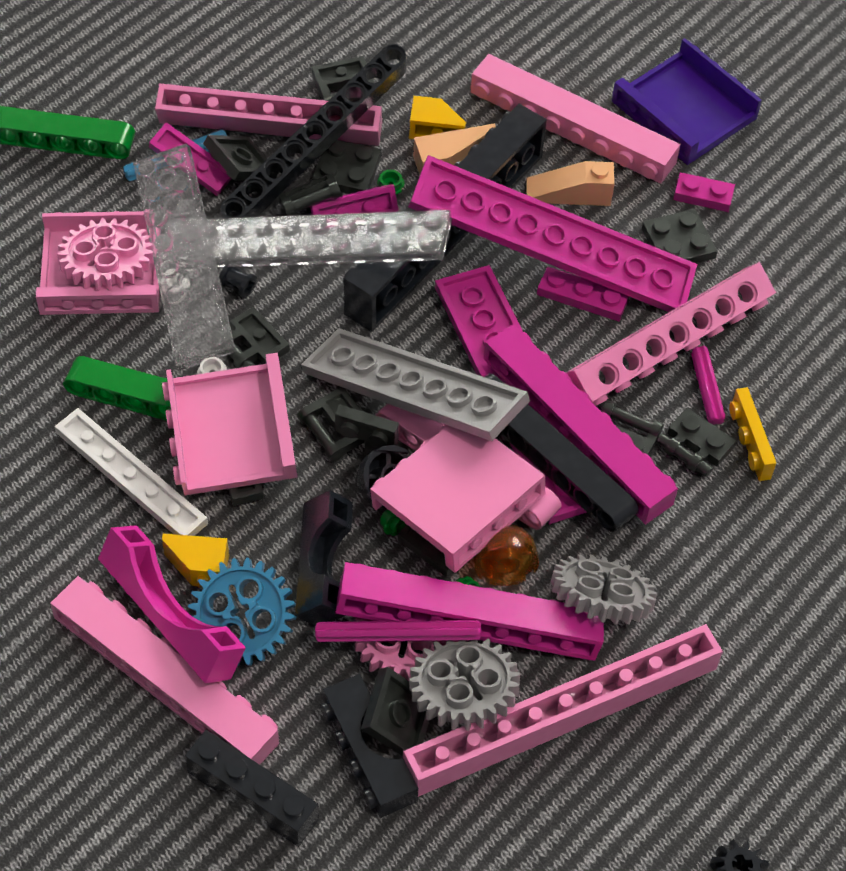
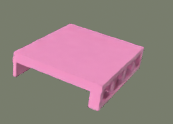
[36,211,162,315]
[162,353,298,496]
[370,425,546,573]

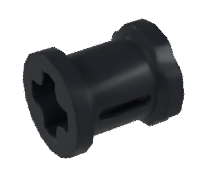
[218,262,257,298]

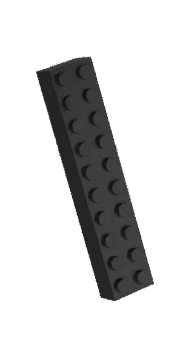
[343,104,547,332]

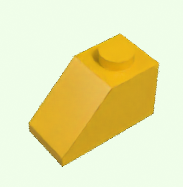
[409,96,466,139]
[162,534,229,589]

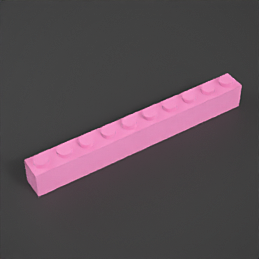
[403,624,723,797]

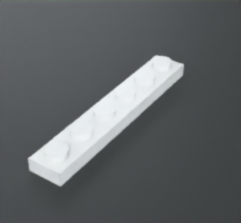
[55,408,208,536]

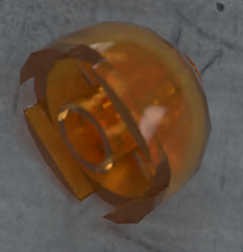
[474,525,539,586]

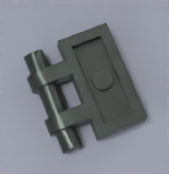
[213,306,290,368]
[656,408,737,477]

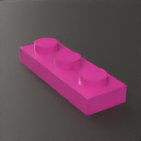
[149,122,231,196]
[310,184,399,233]
[537,266,629,322]

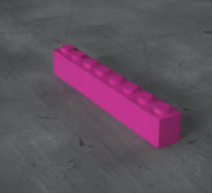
[484,324,678,525]
[336,562,604,661]

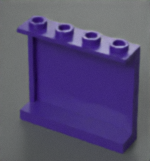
[612,38,762,165]

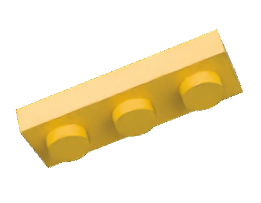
[729,387,776,481]

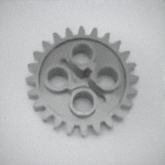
[550,554,657,624]
[409,639,520,731]

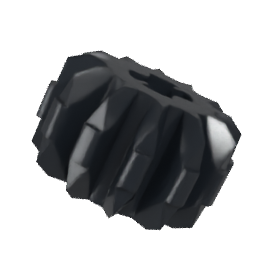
[709,839,769,871]

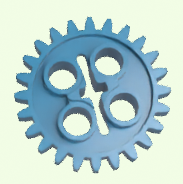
[188,558,296,666]

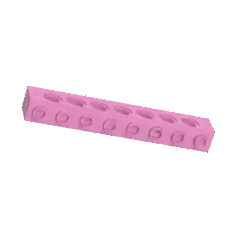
[566,262,776,406]

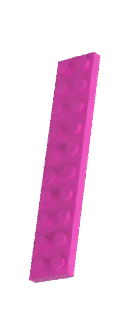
[408,155,697,312]
[435,265,586,524]

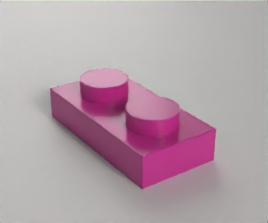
[673,172,735,212]

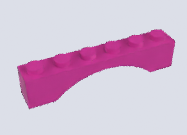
[98,525,246,683]

